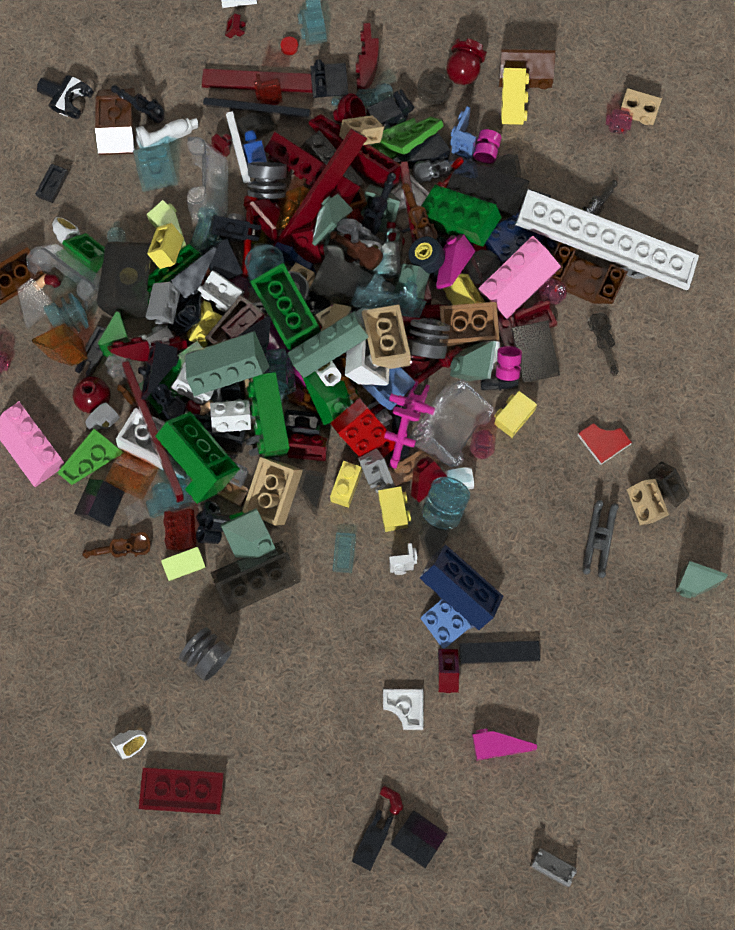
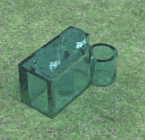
[297,0,327,46]
[190,206,221,253]
[265,349,296,395]
[146,478,195,518]

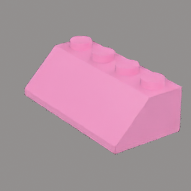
[478,236,561,319]
[0,401,65,487]

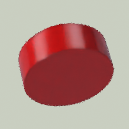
[280,36,298,55]

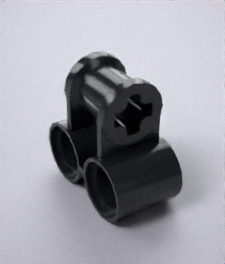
[196,501,230,544]

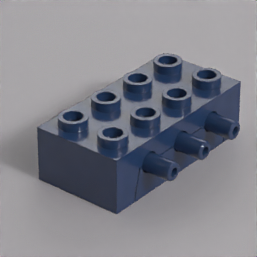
[485,213,557,268]
[420,544,504,630]

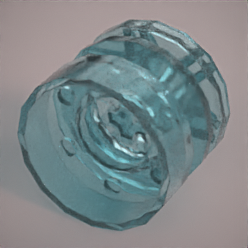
[245,245,285,289]
[43,292,89,341]
[422,477,470,529]

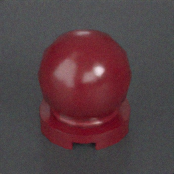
[446,38,487,86]

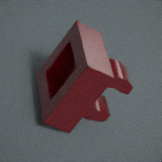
[225,13,246,38]
[211,133,232,159]

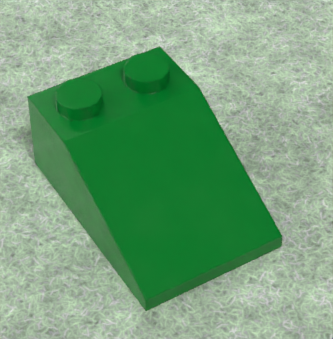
[301,364,361,425]

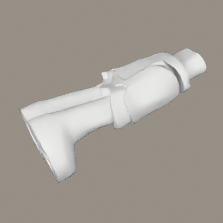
[136,118,198,154]

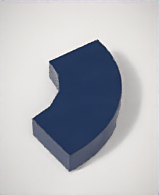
[274,242,317,277]

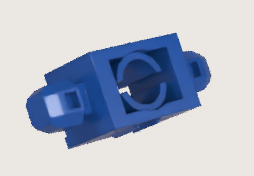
[243,130,267,179]

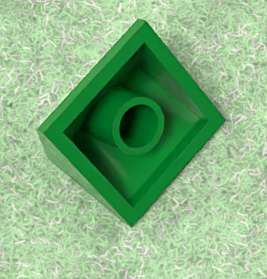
[62,233,113,275]
[98,311,130,358]

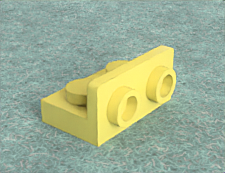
[187,300,222,347]

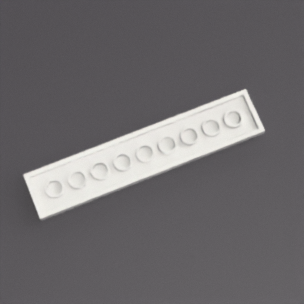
[515,189,699,290]

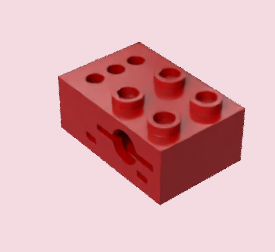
[330,398,396,458]

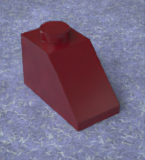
[411,456,447,503]
[438,649,459,693]

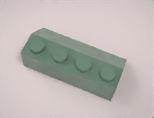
[288,311,369,378]
[185,331,269,396]

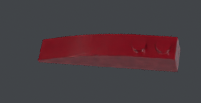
[309,114,401,188]

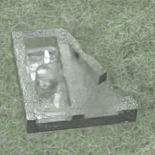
[17,278,56,329]

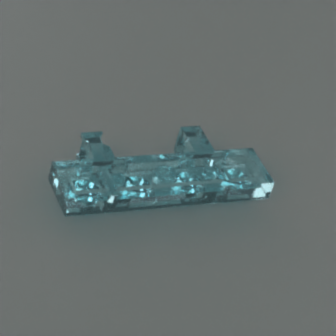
[352,274,426,318]

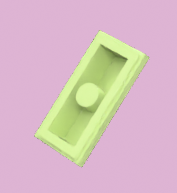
[161,547,206,581]

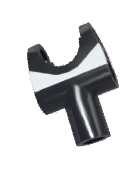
[37,75,94,119]

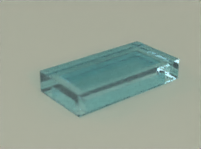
[333,532,356,573]

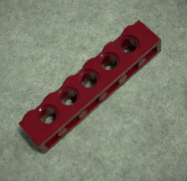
[264,132,360,205]

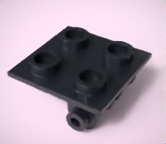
[310,59,348,98]
[167,291,202,336]

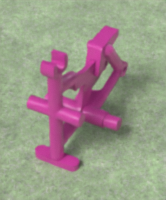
[384,381,436,469]

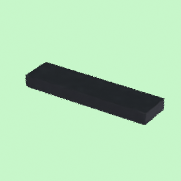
[460,641,540,664]

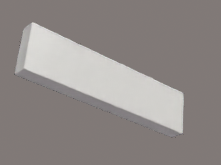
[226,111,251,183]

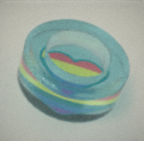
[107,227,126,246]

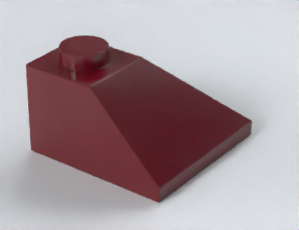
[250,198,281,244]

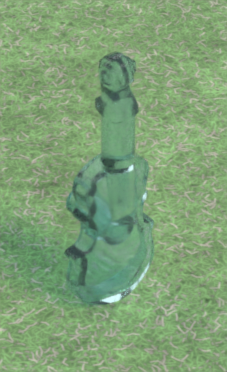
[331,83,394,107]

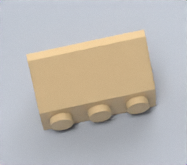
[361,305,411,369]
[242,457,303,525]

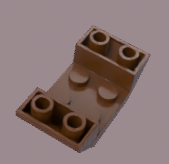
[95,88,135,155]
[549,242,628,304]

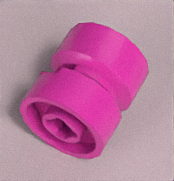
[473,129,502,164]
[495,346,522,381]

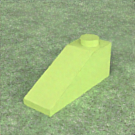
[147,200,186,250]

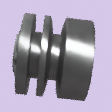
[248,162,287,200]
[408,318,450,359]
[179,627,233,681]

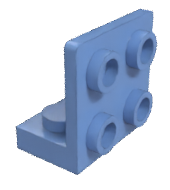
[450,106,476,159]
[361,367,416,411]
[421,599,474,649]

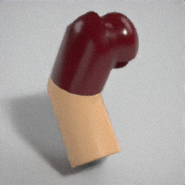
[32,274,61,291]
[186,400,213,415]

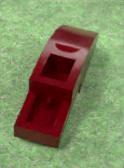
[355,23,379,95]
[107,336,187,361]

